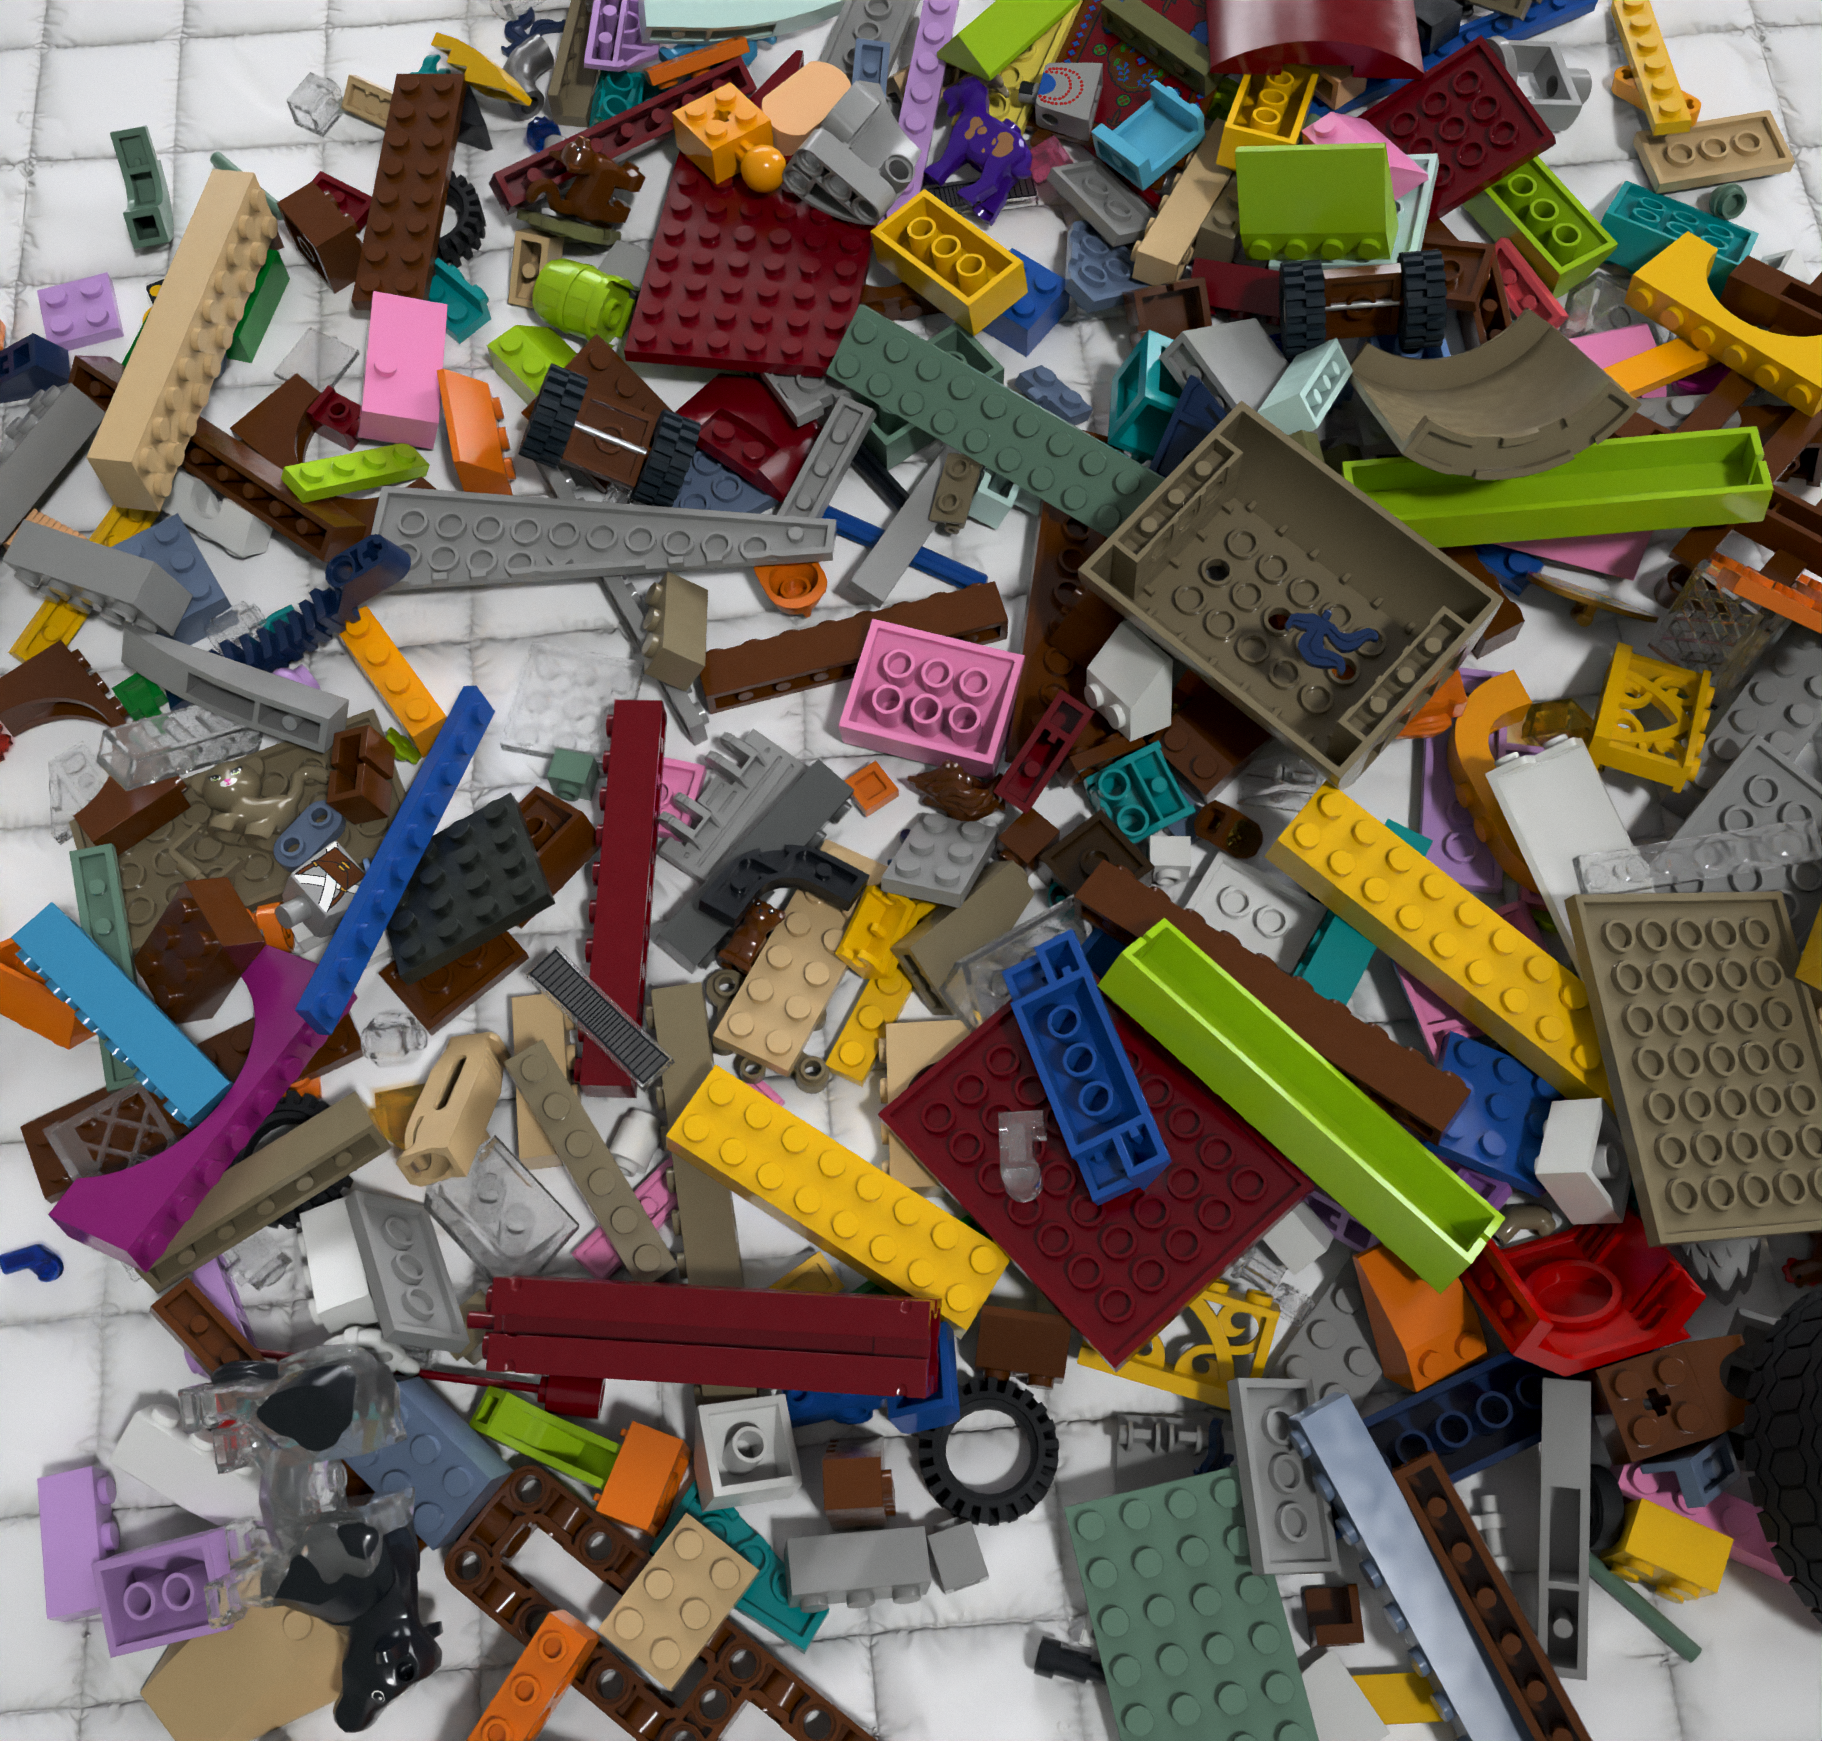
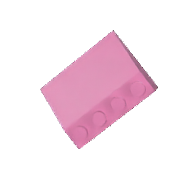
[838,619,1025,780]

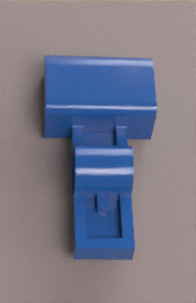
[782,1321,960,1434]

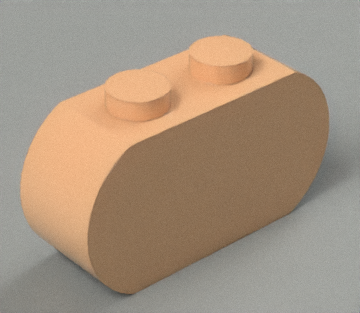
[761,61,851,156]

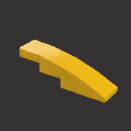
[431,32,532,107]

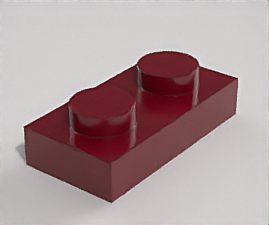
[311,171,372,231]

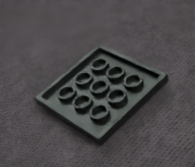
[386,792,555,986]

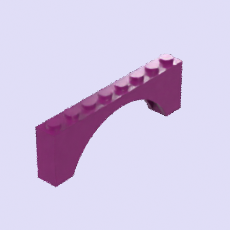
[48,945,358,1273]

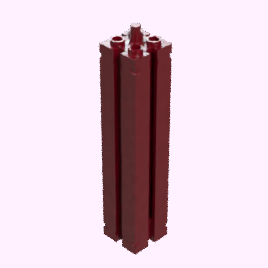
[467,1275,942,1399]

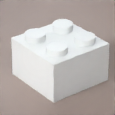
[1534,1098,1632,1224]

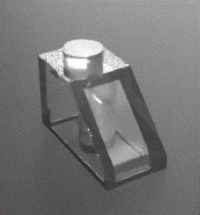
[1236,753,1325,813]

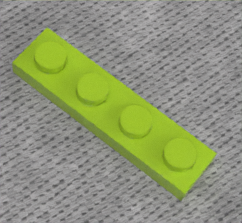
[281,443,430,503]

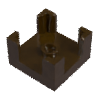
[1037,810,1155,933]

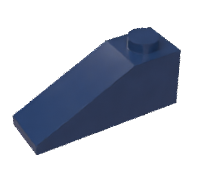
[0,333,70,404]

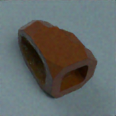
[1194,800,1263,859]

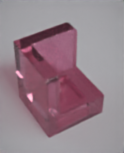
[1029,135,1073,186]

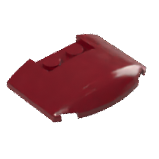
[674,373,823,504]

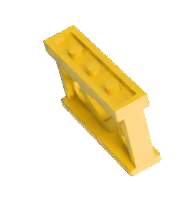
[1586,642,1715,794]
[1077,1278,1281,1411]

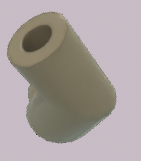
[1491,1205,1556,1247]

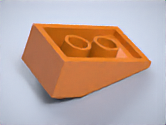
[1352,1242,1489,1393]

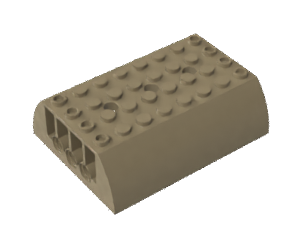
[1078,400,1504,790]

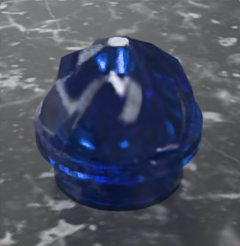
[526,116,561,152]

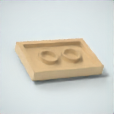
[597,1512,760,1691]

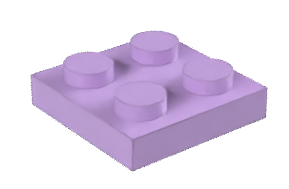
[37,272,124,351]

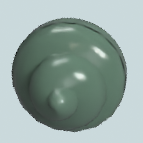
[1709,183,1747,220]

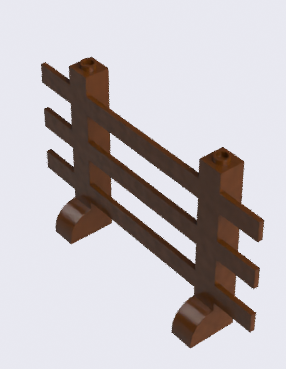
[1607,255,1822,612]

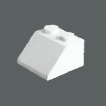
[1084,620,1173,742]
[694,1394,803,1512]

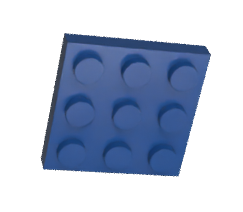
[1420,1031,1564,1198]

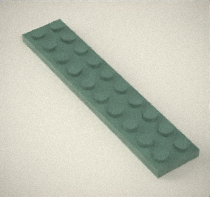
[826,304,1166,538]

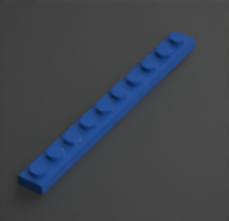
[1305,0,1598,122]
[295,685,495,1035]

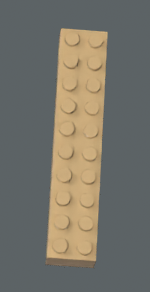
[86,169,278,512]

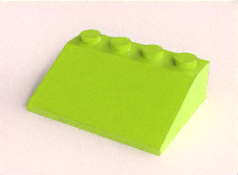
[1235,142,1399,260]

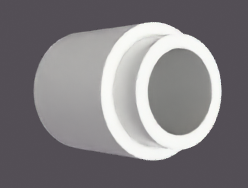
[609,1110,663,1177]

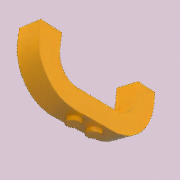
[1447,669,1541,895]

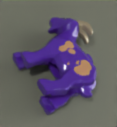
[923,74,1033,226]

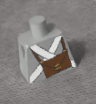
[275,840,365,938]

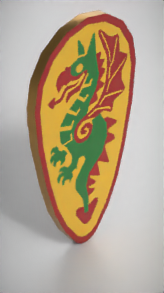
[1526,572,1659,627]

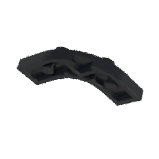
[698,844,870,929]

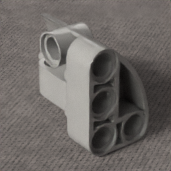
[782,80,922,225]

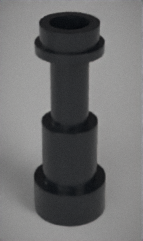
[1033,1636,1107,1685]

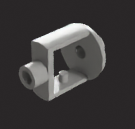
[1485,35,1592,131]

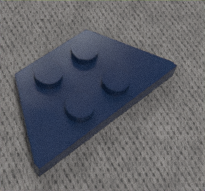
[1149,375,1228,478]

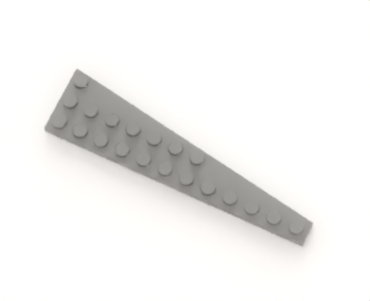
[371,486,837,591]

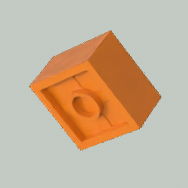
[592,1421,693,1539]

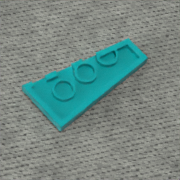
[649,1479,830,1654]

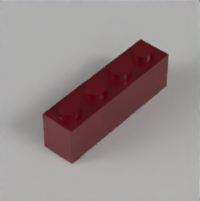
[1191,257,1280,326]

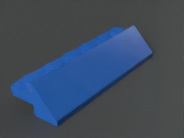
[1001,929,1172,1206]

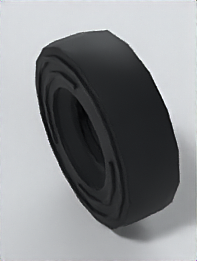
[1589,1464,1625,1550]

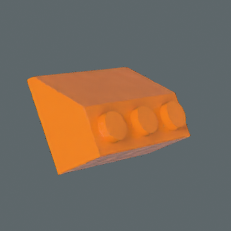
[436,369,516,495]
[0,938,97,1050]

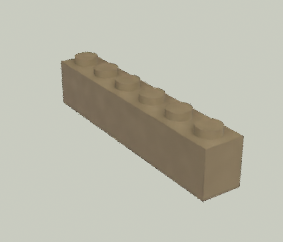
[504,1039,678,1282]
[135,1091,391,1294]

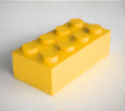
[1216,64,1321,171]
[870,189,1028,336]

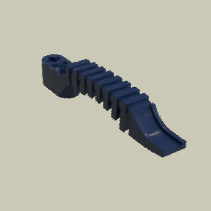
[165,534,411,713]

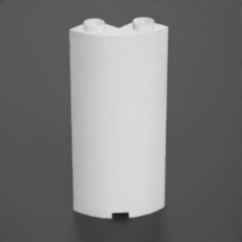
[1485,734,1656,982]

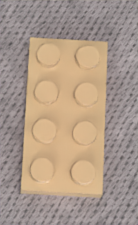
[1633,110,1795,194]

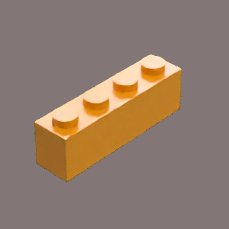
[336,605,447,758]

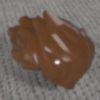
[907,758,1006,822]

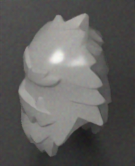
[1679,1237,1767,1306]

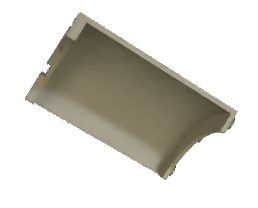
[1348,308,1642,480]

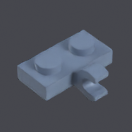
[1014,365,1093,426]

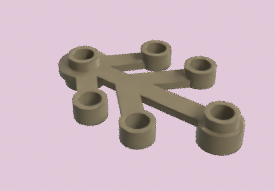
[706,969,829,1094]

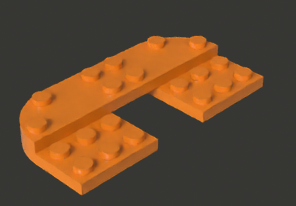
[1699,551,1822,634]

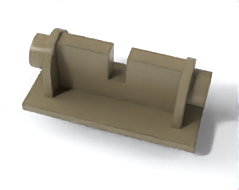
[929,453,982,534]

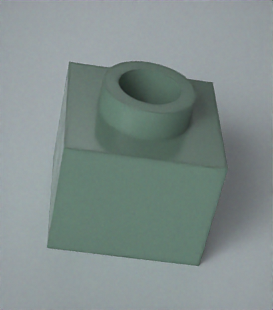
[547,748,600,801]

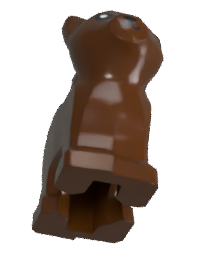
[718,899,786,979]

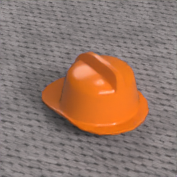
[753,562,828,618]

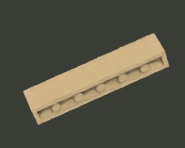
[1130,118,1236,285]

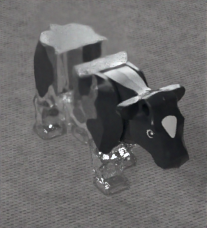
[178,1343,443,1733]

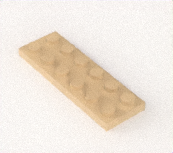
[713,839,888,1077]

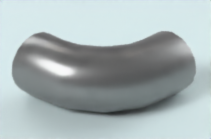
[503,33,554,120]

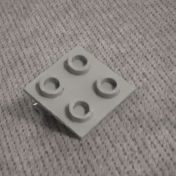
[1116,1414,1209,1494]

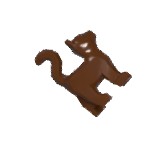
[526,135,646,230]

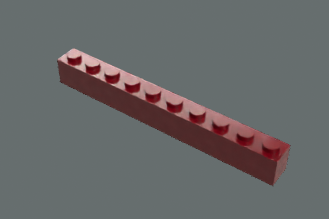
[574,700,667,1098]

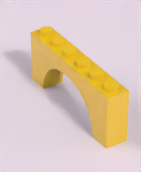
[1624,231,1822,418]

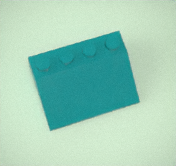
[1600,181,1759,302]

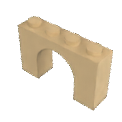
[879,1018,987,1198]

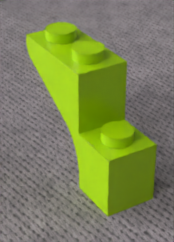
[469,1386,622,1491]

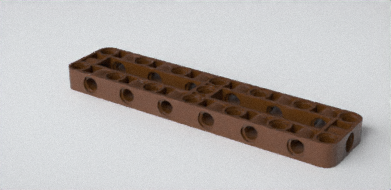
[444,1465,877,1741]

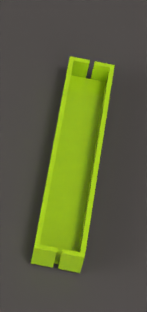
[1341,426,1774,548]
[1097,918,1506,1294]

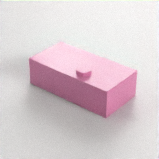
[358,291,448,449]

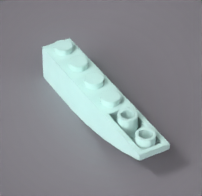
[638,0,846,45]

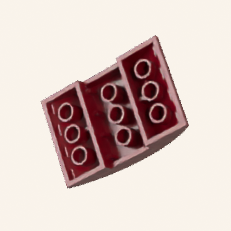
[1205,0,1424,80]

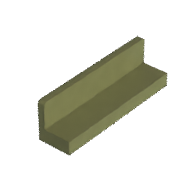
[1101,0,1229,98]

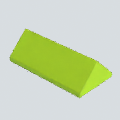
[937,0,1080,81]

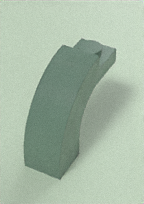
[110,125,174,249]

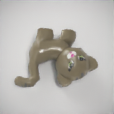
[190,756,330,854]

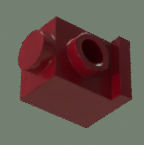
[306,385,365,451]

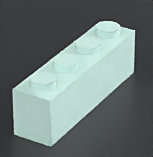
[1258,337,1353,435]

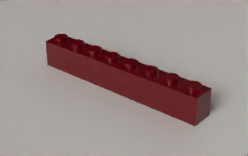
[489,56,757,216]

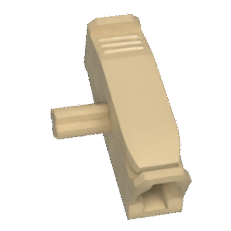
[396,1032,511,1187]

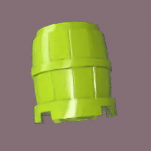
[532,258,635,348]

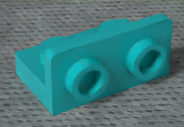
[428,258,491,345]

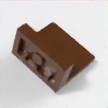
[1029,697,1146,789]

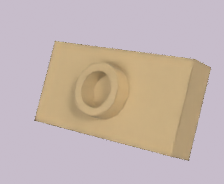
[341,74,393,129]

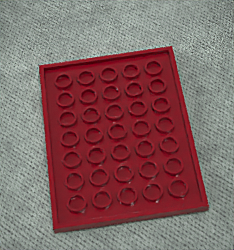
[624,150,878,379]
[877,970,1314,1373]

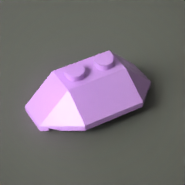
[584,0,660,72]

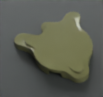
[516,208,622,245]

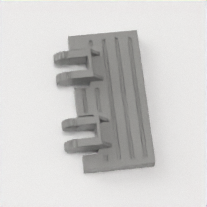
[657,728,810,885]

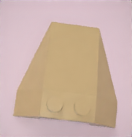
[140,1538,347,1741]

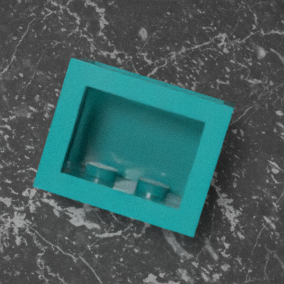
[1108,330,1183,465]

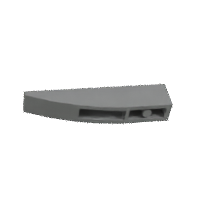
[121,624,349,753]
[1537,1376,1591,1681]

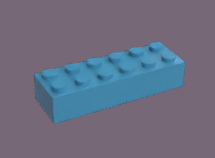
[11,902,234,1130]

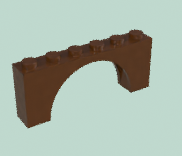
[230,373,437,540]
[0,640,191,856]

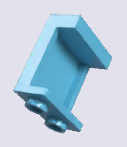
[1091,80,1206,191]

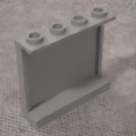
[1159,318,1342,452]

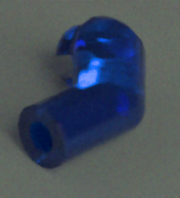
[0,1244,64,1283]

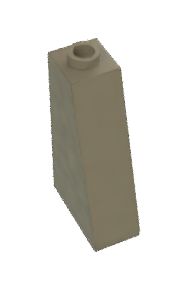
[890,860,1035,1016]

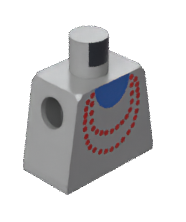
[1018,63,1103,141]

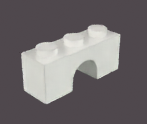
[161,466,273,558]

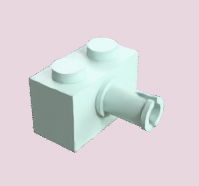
[968,466,1041,530]

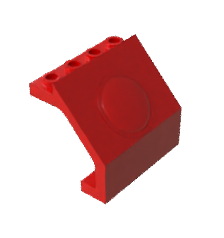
[1460,1201,1707,1377]

